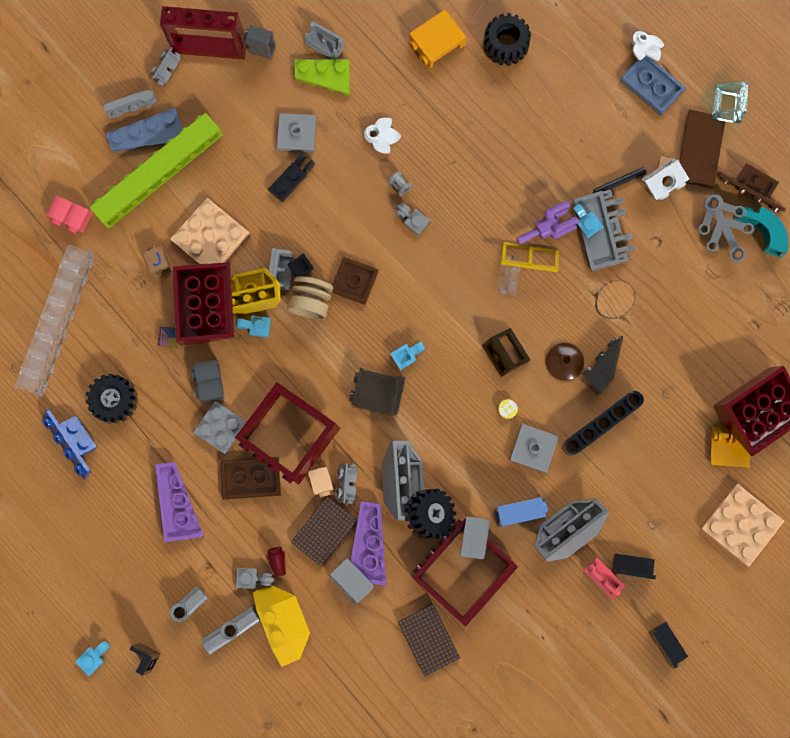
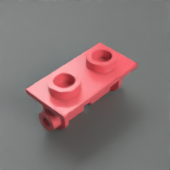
[583,557,626,599]

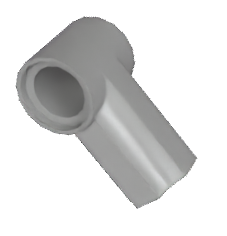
[170,586,208,622]

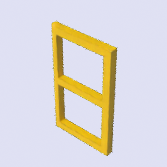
[501,242,560,272]

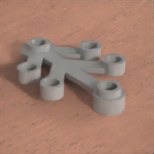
[699,194,755,262]

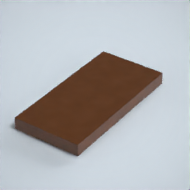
[679,110,726,188]

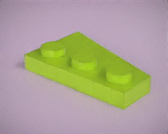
[295,59,350,97]

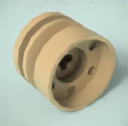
[287,276,334,320]

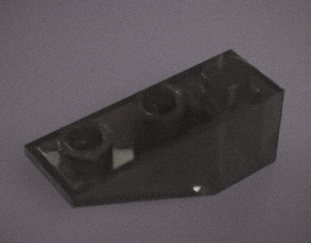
[581,335,623,395]

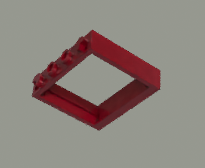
[160,6,247,60]
[235,382,341,485]
[412,519,518,627]

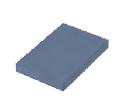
[619,55,686,116]

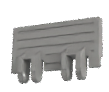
[574,189,636,271]

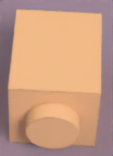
[308,466,334,498]

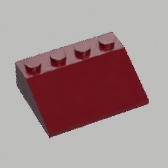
[173,262,235,346]
[713,366,790,456]

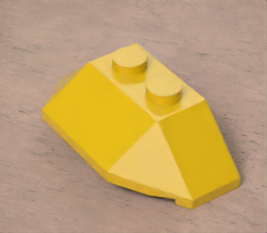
[231,268,281,314]
[252,585,310,667]

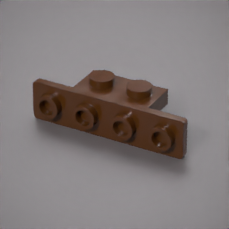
[717,163,786,213]

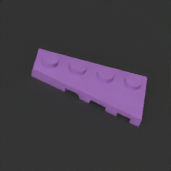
[155,462,204,543]
[351,501,386,586]

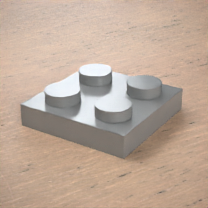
[193,401,246,454]

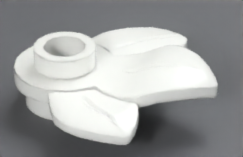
[632,31,664,61]
[364,118,401,154]

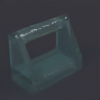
[712,81,749,124]

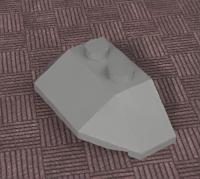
[381,441,424,520]
[534,498,609,562]

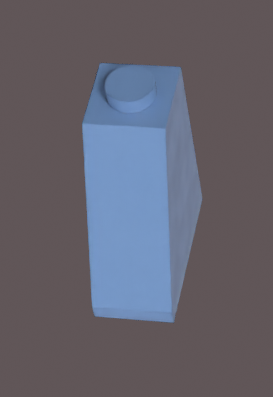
[494,497,548,527]

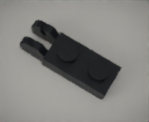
[268,153,315,203]

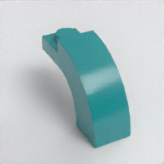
[733,207,789,258]

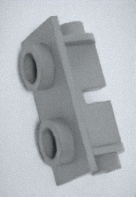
[150,47,181,87]
[335,463,357,504]

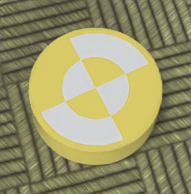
[498,399,518,419]

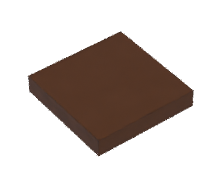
[332,257,379,305]

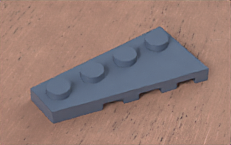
[106,108,183,152]

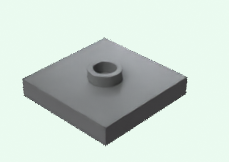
[277,113,317,153]
[509,424,559,473]

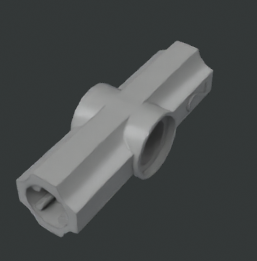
[201,606,261,655]

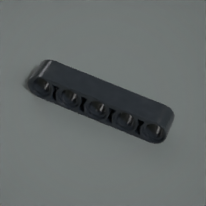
[562,391,644,456]

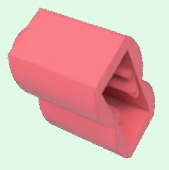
[46,196,93,234]

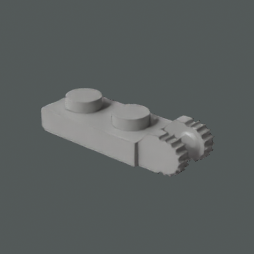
[103,90,157,118]

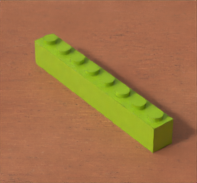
[90,113,223,229]

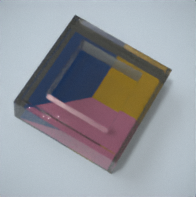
[158,327,178,348]

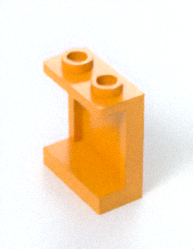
[408,10,467,69]

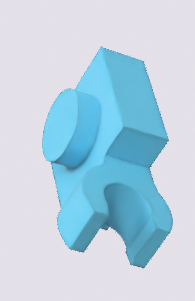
[574,203,604,238]
[236,316,271,338]
[391,342,425,371]
[75,641,111,676]

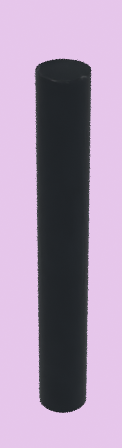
[593,167,647,193]

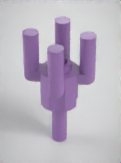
[516,200,579,245]

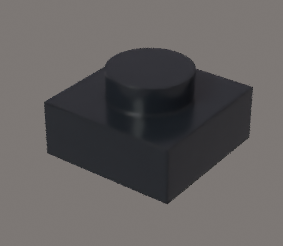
[287,253,314,277]

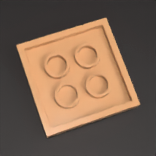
[170,198,250,264]
[700,483,784,567]

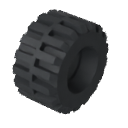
[483,13,531,66]

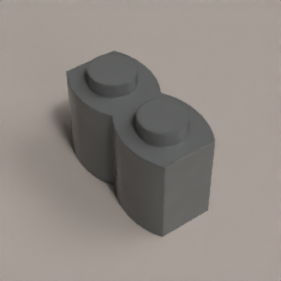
[244,25,276,59]
[191,360,225,403]

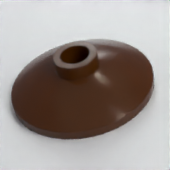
[546,343,584,381]

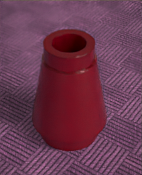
[266,546,286,577]

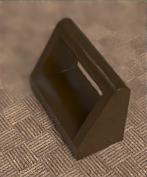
[482,328,531,377]

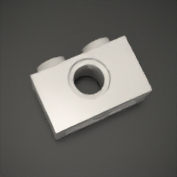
[642,159,689,200]

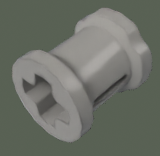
[388,171,412,196]

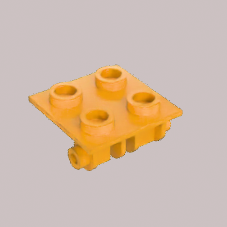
[710,426,750,468]

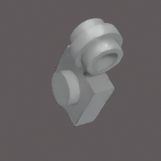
[395,203,430,236]
[236,568,274,589]

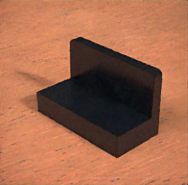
[612,554,656,579]
[649,622,688,669]
[129,643,161,676]

